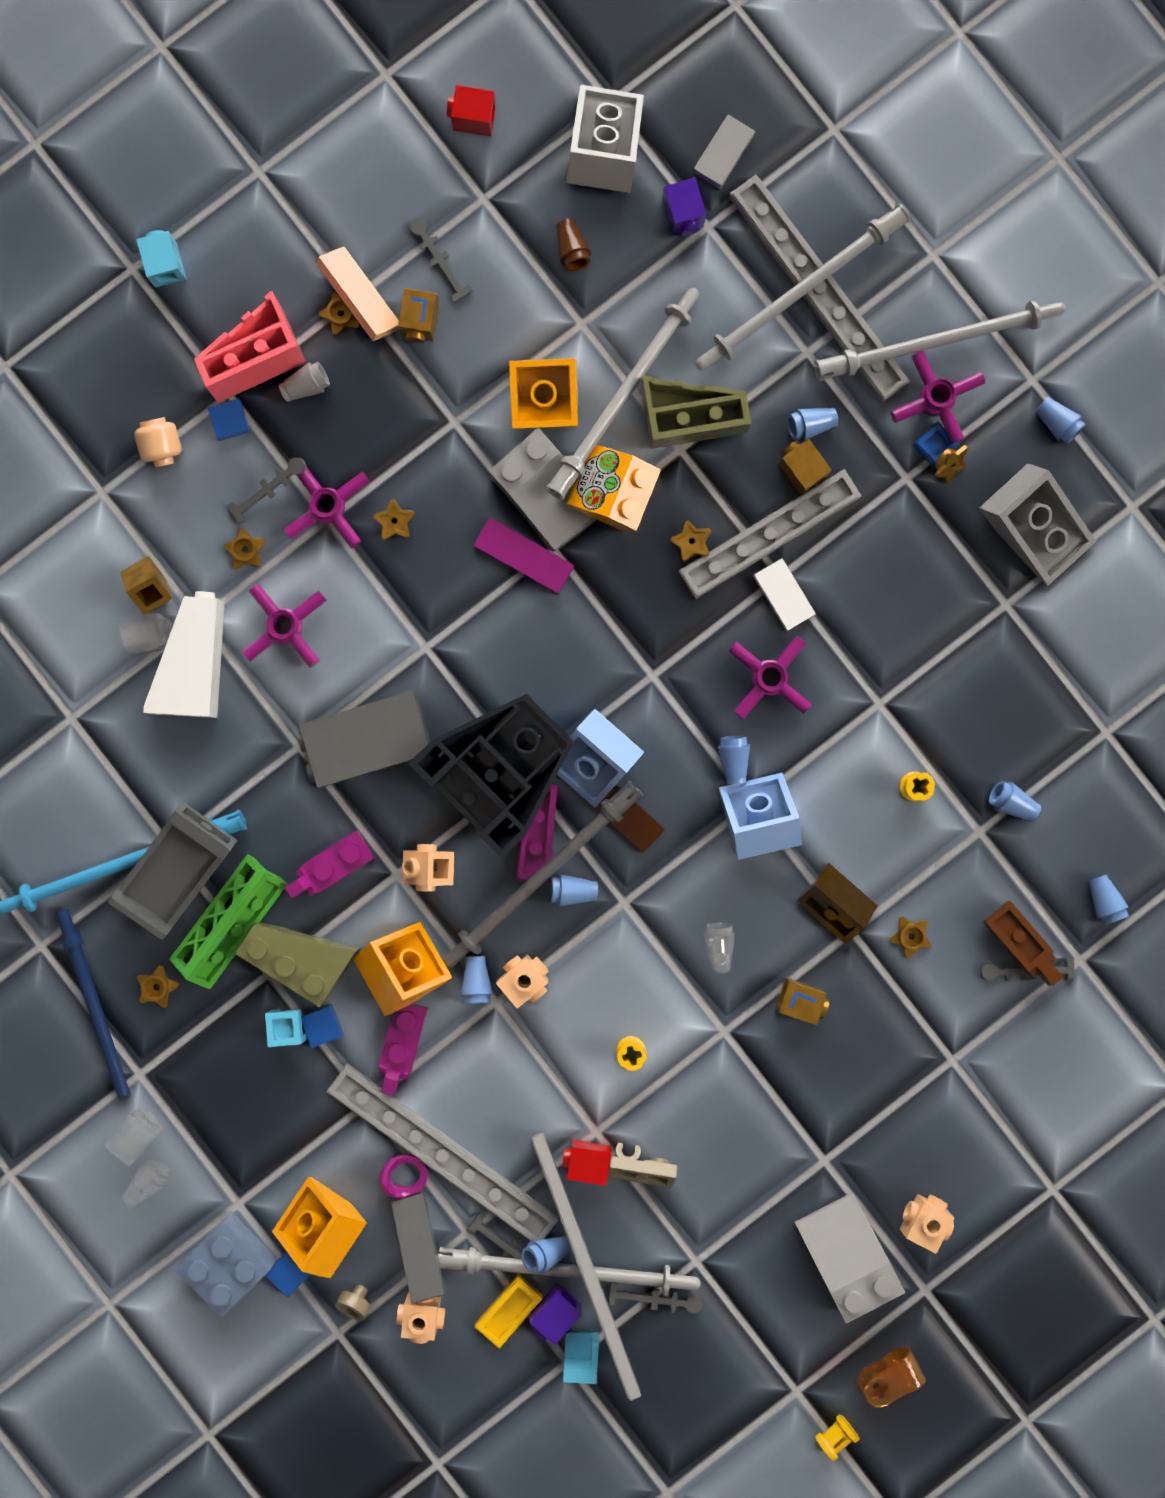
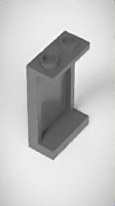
[297,690,431,788]
[108,802,238,940]

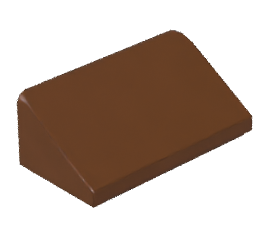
[595,785,665,853]

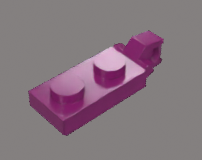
[284,830,375,898]
[378,1003,428,1096]

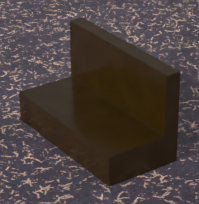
[796,863,878,944]

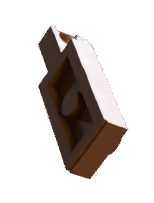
[982,900,1063,986]

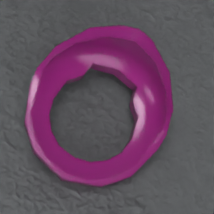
[379,1154,428,1199]

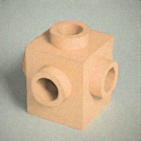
[402,844,454,891]
[496,954,549,1009]
[900,1194,954,1254]
[396,1291,445,1344]

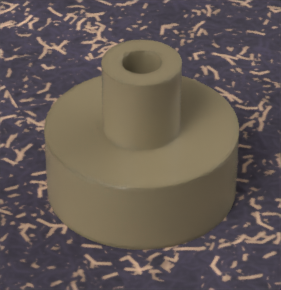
[335,1284,371,1321]

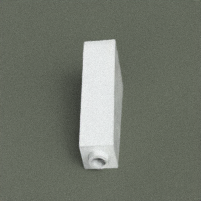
[143,591,225,718]

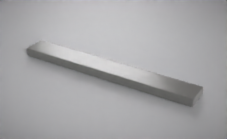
[729,175,910,403]
[327,1063,559,1241]
[531,1132,641,1401]

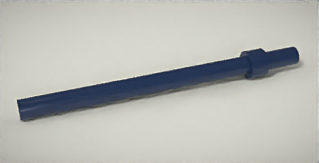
[55,908,130,1098]

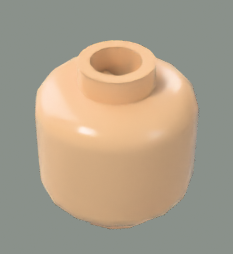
[134,417,182,467]

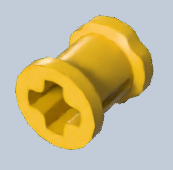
[899,772,935,801]
[616,1036,647,1071]
[815,1414,860,1461]

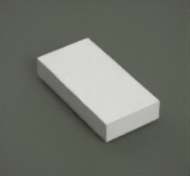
[753,558,816,632]

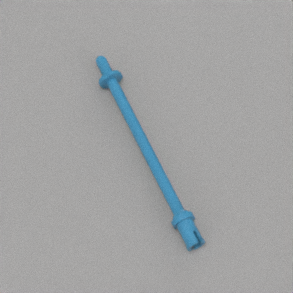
[0,810,247,914]

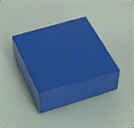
[208,398,250,441]
[912,421,960,468]
[301,1004,344,1048]
[265,1251,310,1297]

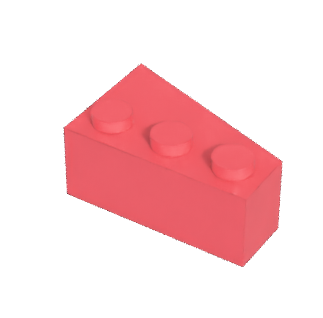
[194,291,307,403]

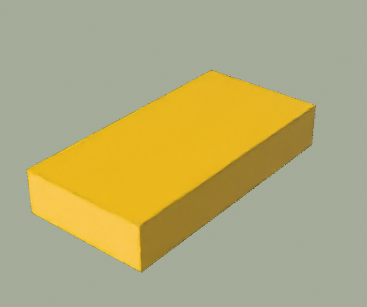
[475,1273,543,1349]

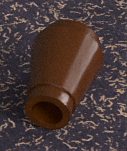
[556,219,591,272]

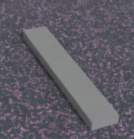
[678,469,862,600]

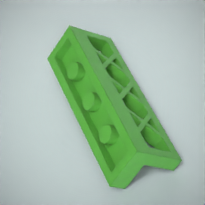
[169,854,288,990]

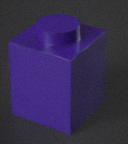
[662,177,706,236]
[530,1283,581,1345]

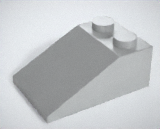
[566,85,644,193]
[489,427,593,551]
[979,464,1097,586]
[795,1192,905,1324]

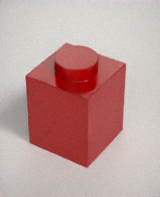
[446,85,497,136]
[561,1139,612,1186]

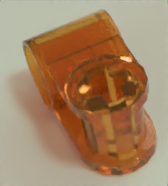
[857,1347,926,1407]

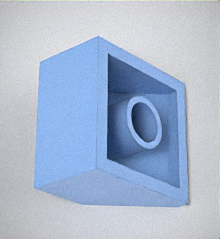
[557,709,644,808]
[719,773,802,860]

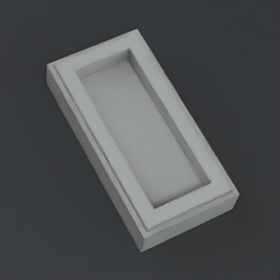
[693,115,755,189]

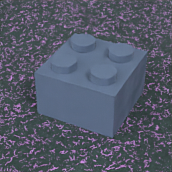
[175,1212,278,1318]

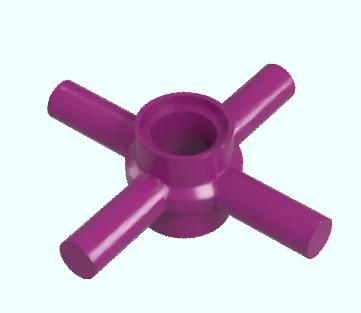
[890,351,985,444]
[284,467,370,549]
[242,584,327,668]
[728,636,812,720]

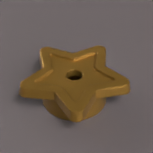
[319,293,359,335]
[935,445,968,484]
[373,499,415,540]
[670,520,711,562]
[224,528,266,569]
[890,917,932,959]
[137,966,179,1008]

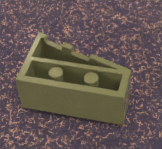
[641,375,751,449]
[235,922,361,1007]

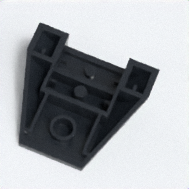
[408,694,574,859]

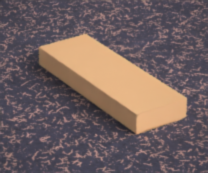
[316,247,399,341]

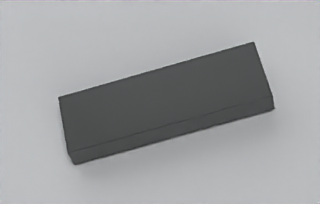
[391,1193,446,1304]

